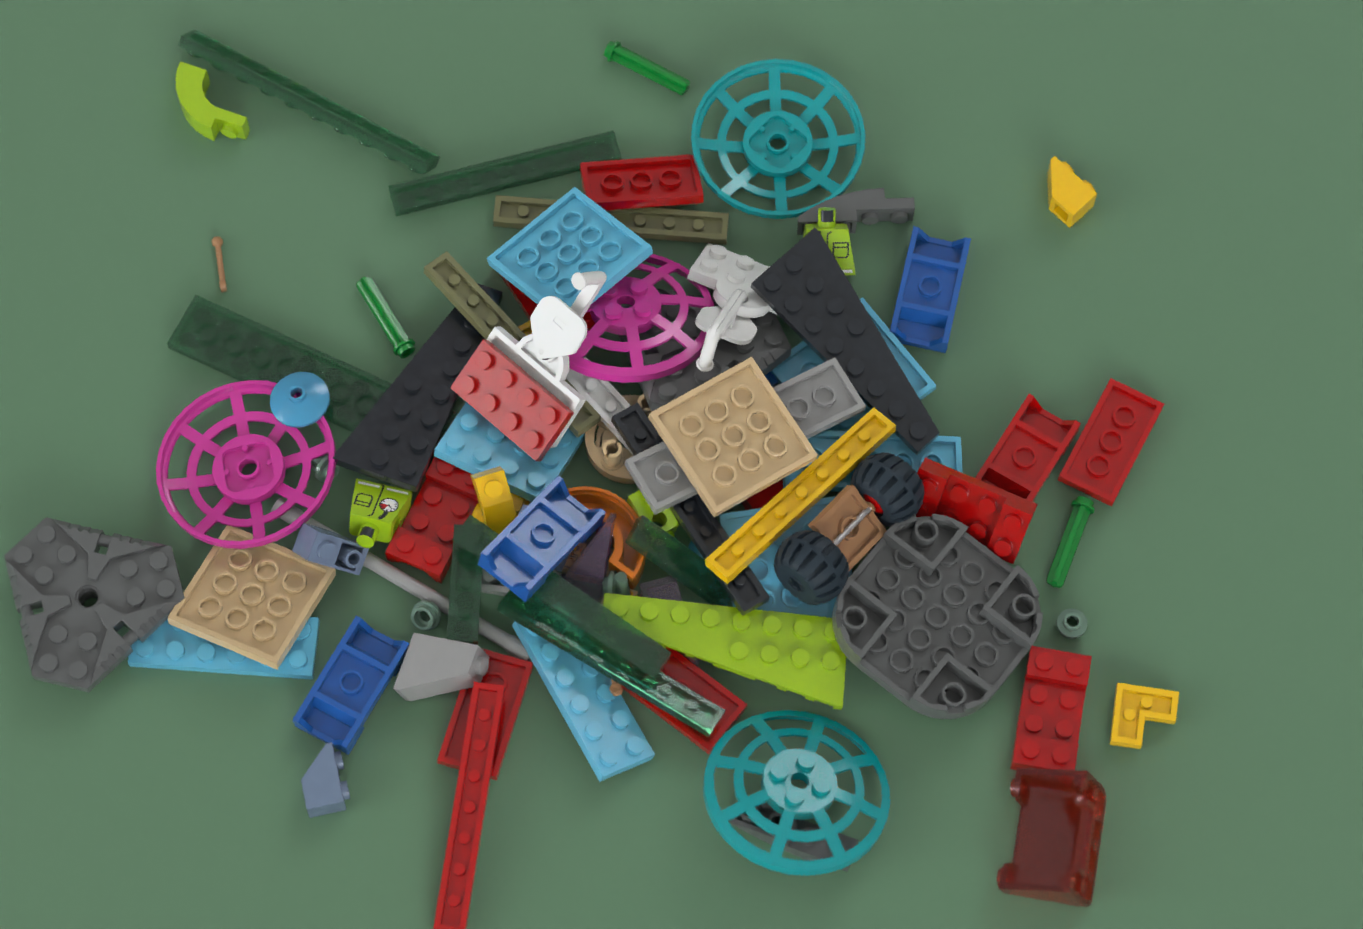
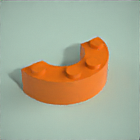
[568,486,646,590]

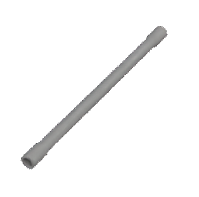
[271,498,531,662]

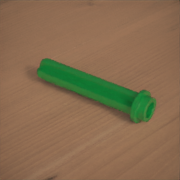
[604,41,690,95]
[356,276,415,359]
[1046,496,1095,588]

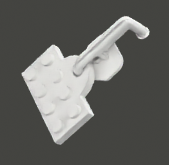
[687,243,778,372]
[487,271,607,448]

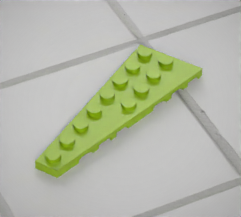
[601,593,846,710]

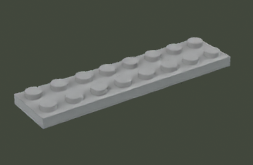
[625,357,866,515]

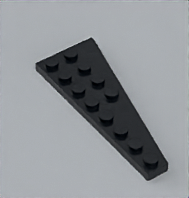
[751,228,940,455]
[333,283,503,493]

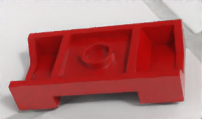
[975,394,1081,502]
[385,457,479,584]
[916,457,1038,564]
[1010,646,1092,780]

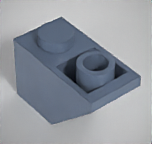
[292,523,369,575]
[301,742,350,818]

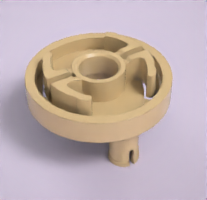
[585,394,653,484]

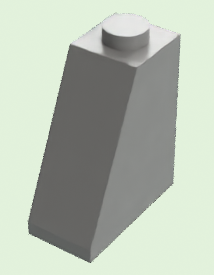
[393,633,490,702]

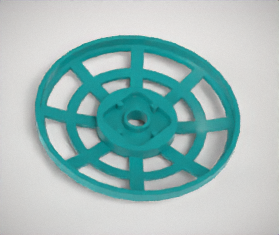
[691,59,865,219]
[703,710,890,876]

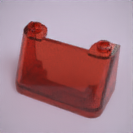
[997,768,1106,907]

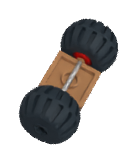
[774,452,924,605]

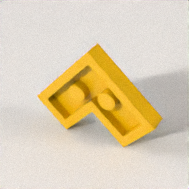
[1109,682,1179,749]

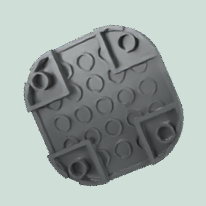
[832,514,1043,719]

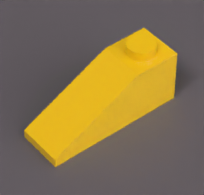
[471,466,517,543]

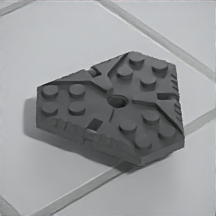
[618,288,791,411]
[4,517,184,692]

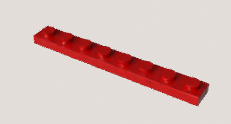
[433,682,505,929]

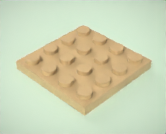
[648,357,818,518]
[167,526,336,670]

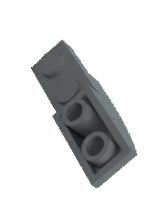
[797,188,915,235]
[729,802,859,872]

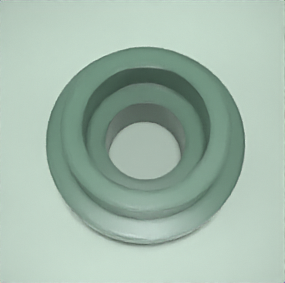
[411,600,441,630]
[1056,608,1087,639]

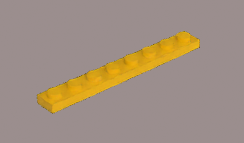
[705,407,896,584]

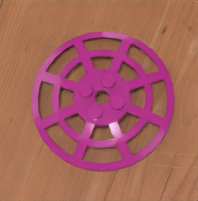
[568,254,714,383]
[156,380,336,549]

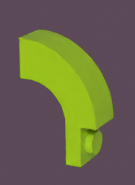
[175,61,250,141]

